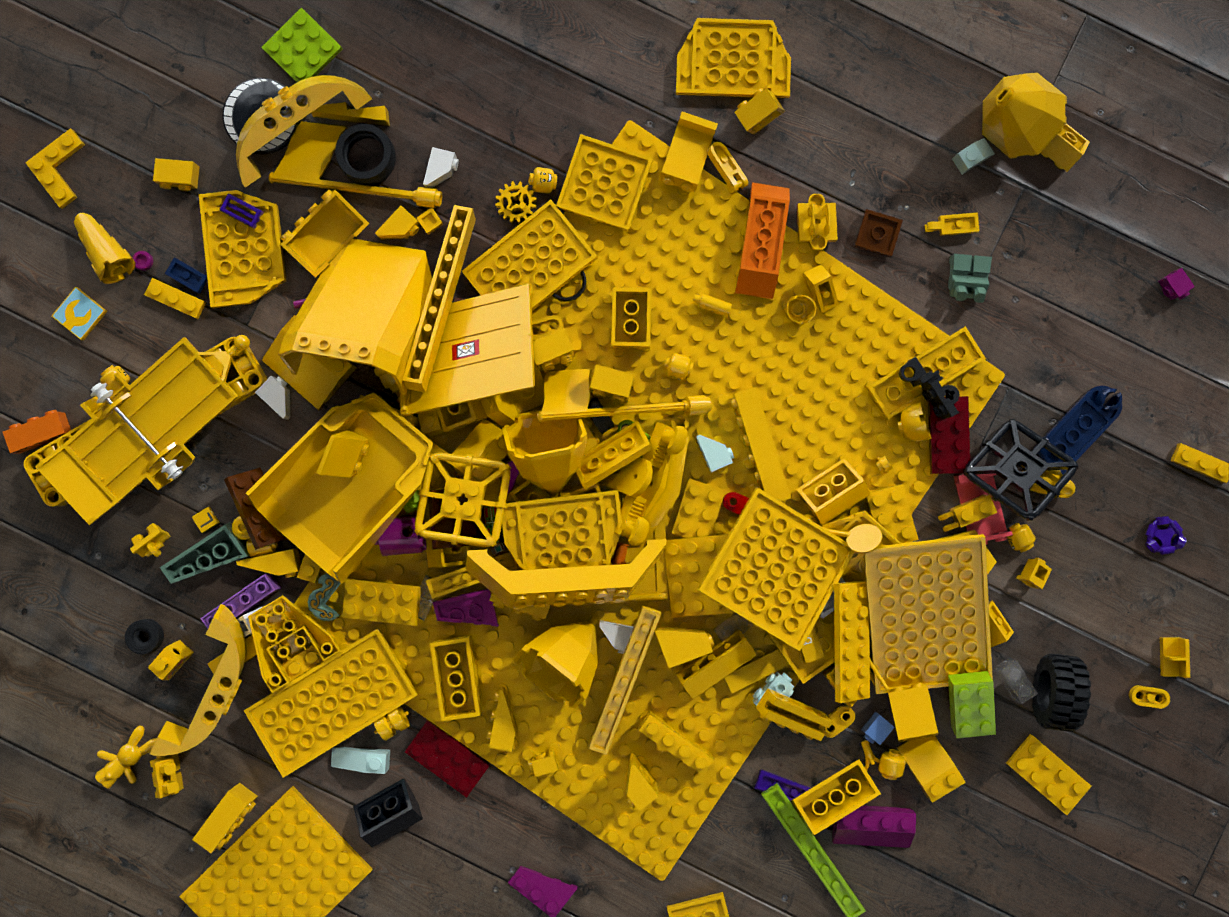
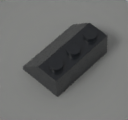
[353,778,423,848]

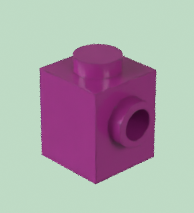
[1158,268,1195,300]

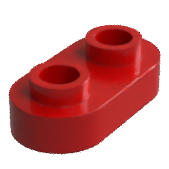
[723,492,749,515]

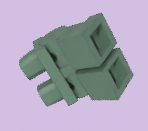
[948,254,992,303]

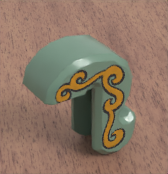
[308,574,341,621]

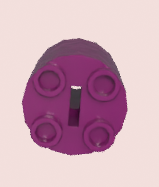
[374,515,427,556]

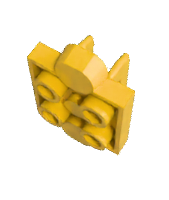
[797,194,838,251]

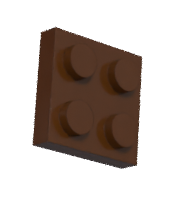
[854,209,903,258]

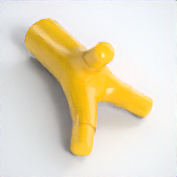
[861,740,880,771]

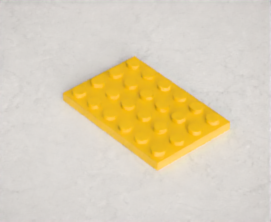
[462,199,598,311]

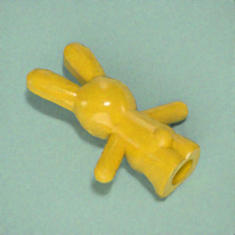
[95,726,157,789]

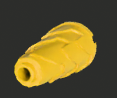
[74,213,136,284]

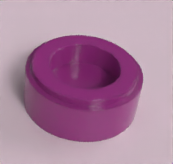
[132,251,154,271]

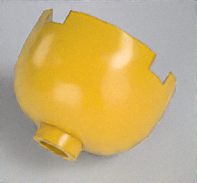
[897,402,931,442]

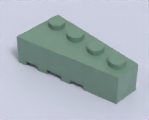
[160,522,249,584]

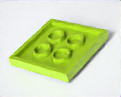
[261,8,343,83]

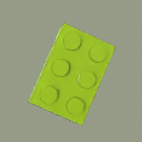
[948,671,996,738]

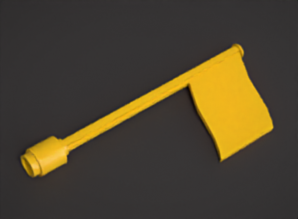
[268,121,442,208]
[537,369,712,423]

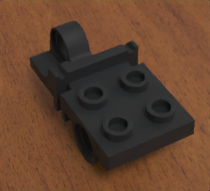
[899,357,960,419]

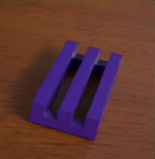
[220,193,264,229]

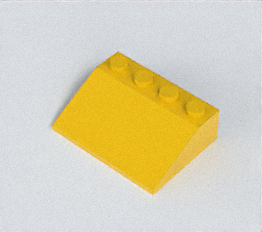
[262,315,357,410]

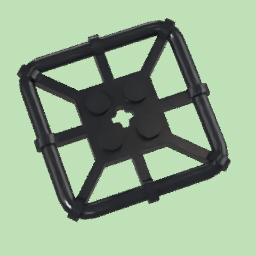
[963,419,1079,521]

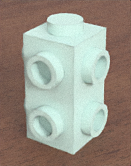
[752,672,794,706]

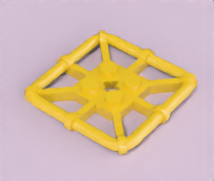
[414,452,511,547]

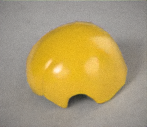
[785,295,817,324]

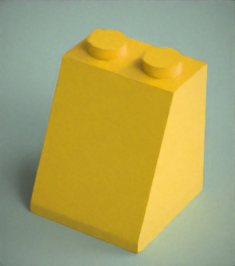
[655,626,715,669]
[888,683,938,742]

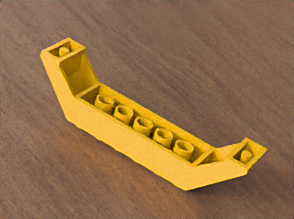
[466,539,666,609]

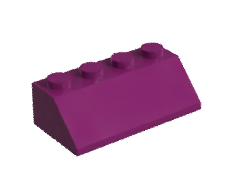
[832,805,916,848]

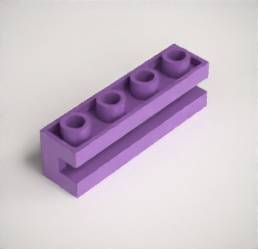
[200,573,281,629]

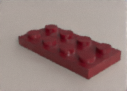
[928,396,970,474]
[405,720,490,798]

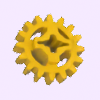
[495,181,537,224]

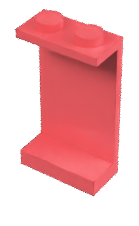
[953,473,1013,545]

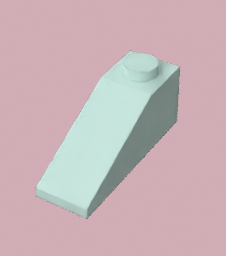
[331,747,390,774]

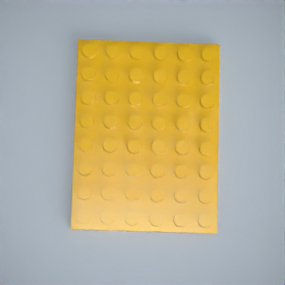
[864,534,993,694]
[179,786,373,917]

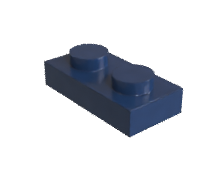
[165,257,208,294]

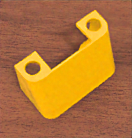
[280,189,369,278]

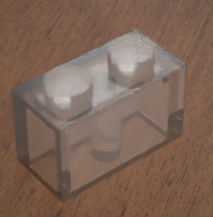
[994,658,1038,704]

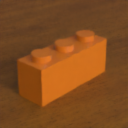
[3,410,71,454]

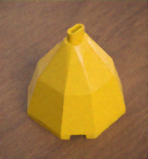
[982,73,1067,159]
[502,409,587,498]
[513,616,598,709]

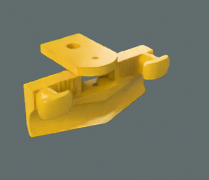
[598,422,689,546]

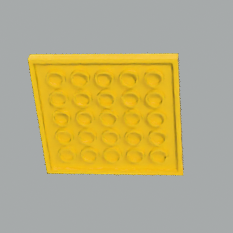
[697,487,855,651]

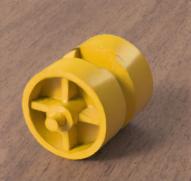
[373,706,410,741]

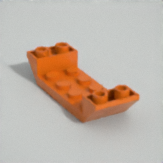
[735,182,790,299]

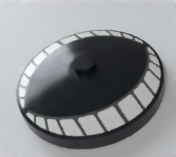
[222,78,300,155]

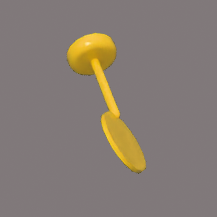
[805,514,883,554]

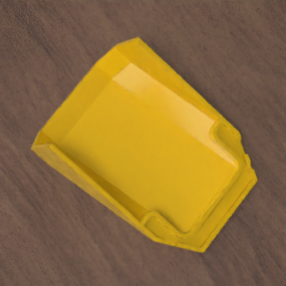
[278,238,432,395]
[246,393,433,583]

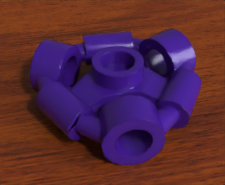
[1145,516,1186,555]

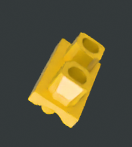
[130,523,171,557]

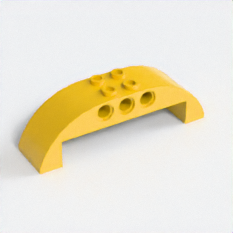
[236,75,372,188]
[150,604,246,756]

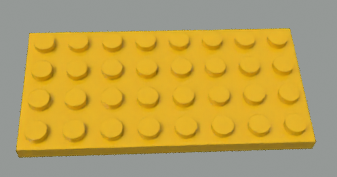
[244,628,418,778]

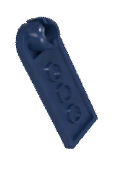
[1031,386,1122,475]

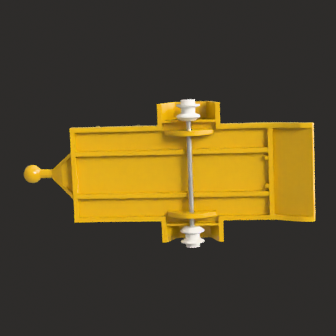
[35,335,250,526]

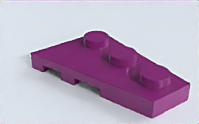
[433,589,499,627]
[508,866,578,917]

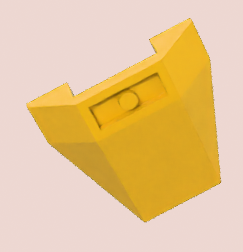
[248,595,341,693]

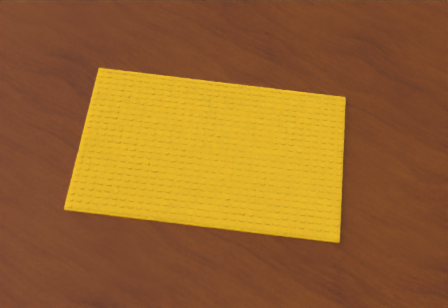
[294,120,1005,881]

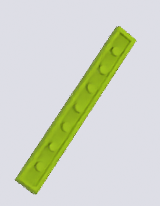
[761,783,866,917]

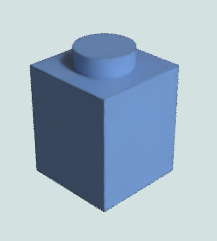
[861,712,894,745]

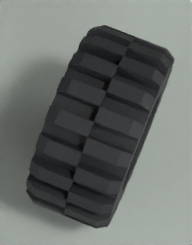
[1032,653,1091,732]

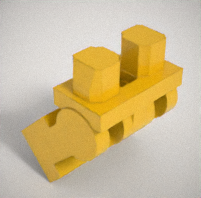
[150,754,184,798]

